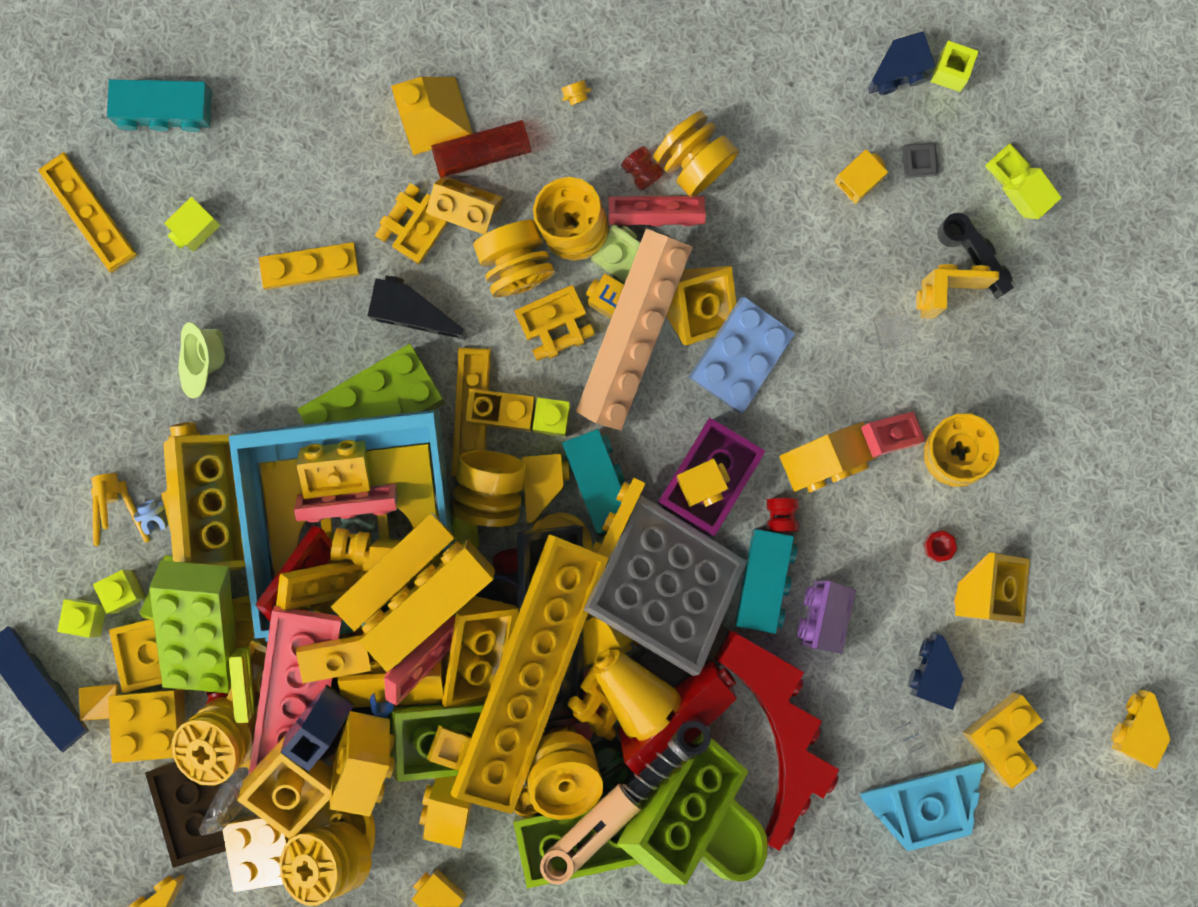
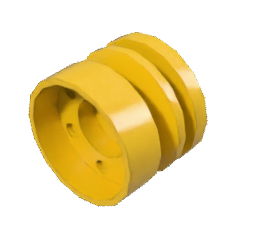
[653,110,740,198]
[533,177,609,261]
[472,219,555,298]
[924,413,999,487]
[451,450,527,527]
[171,697,257,786]
[279,822,372,906]

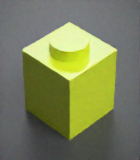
[930,40,979,92]
[1002,167,1062,219]
[164,196,221,252]
[533,397,570,437]
[92,569,146,614]
[57,599,106,638]

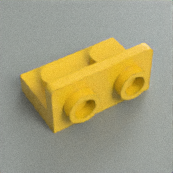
[426,175,503,234]
[296,440,371,499]

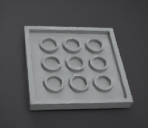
[583,495,747,676]

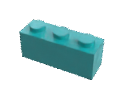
[107,79,212,132]
[562,429,625,535]
[735,529,798,634]

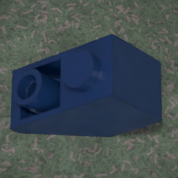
[868,31,935,96]
[908,633,964,710]
[281,684,354,771]

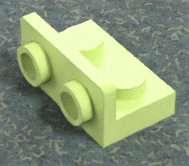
[591,224,640,285]

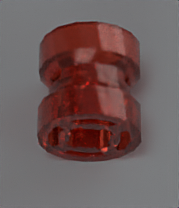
[621,146,665,191]

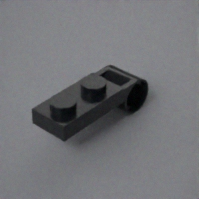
[937,213,1014,299]

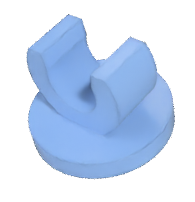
[133,499,169,535]

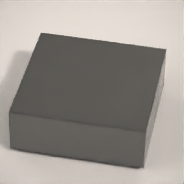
[902,143,938,178]

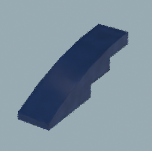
[0,626,89,752]

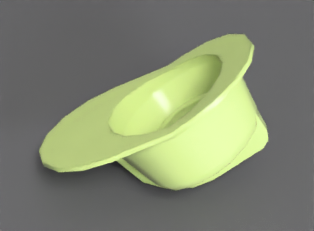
[178,322,225,399]

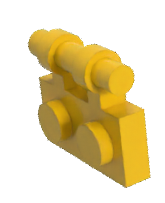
[374,183,449,266]
[514,284,595,361]
[568,664,618,740]

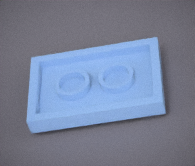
[688,297,795,414]

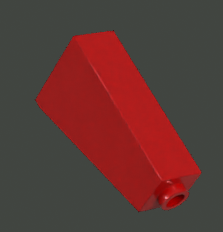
[618,660,737,775]

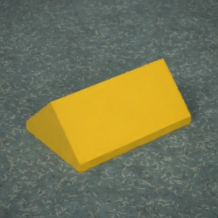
[442,596,519,708]

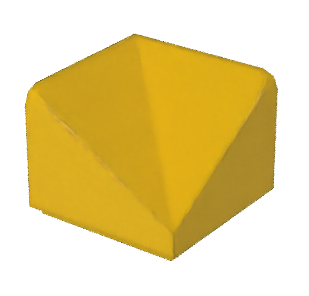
[79,684,119,721]

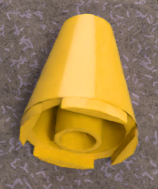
[593,649,681,741]

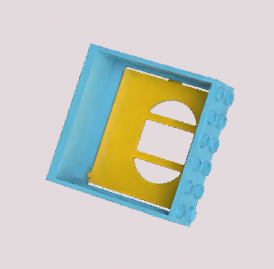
[229,409,457,642]

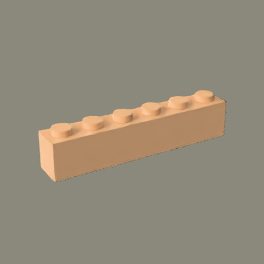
[576,229,692,431]

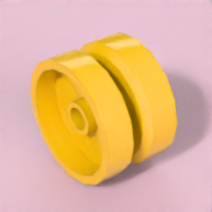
[526,731,603,820]

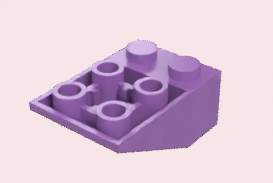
[796,581,856,654]

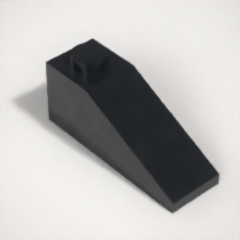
[367,275,466,340]

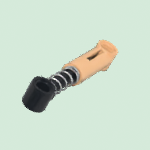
[540,717,712,885]

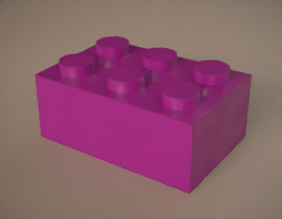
[657,417,766,537]

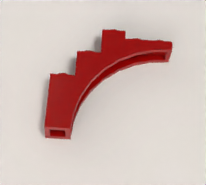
[714,630,839,851]

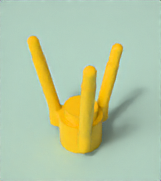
[91,473,150,547]

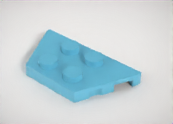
[859,761,985,851]

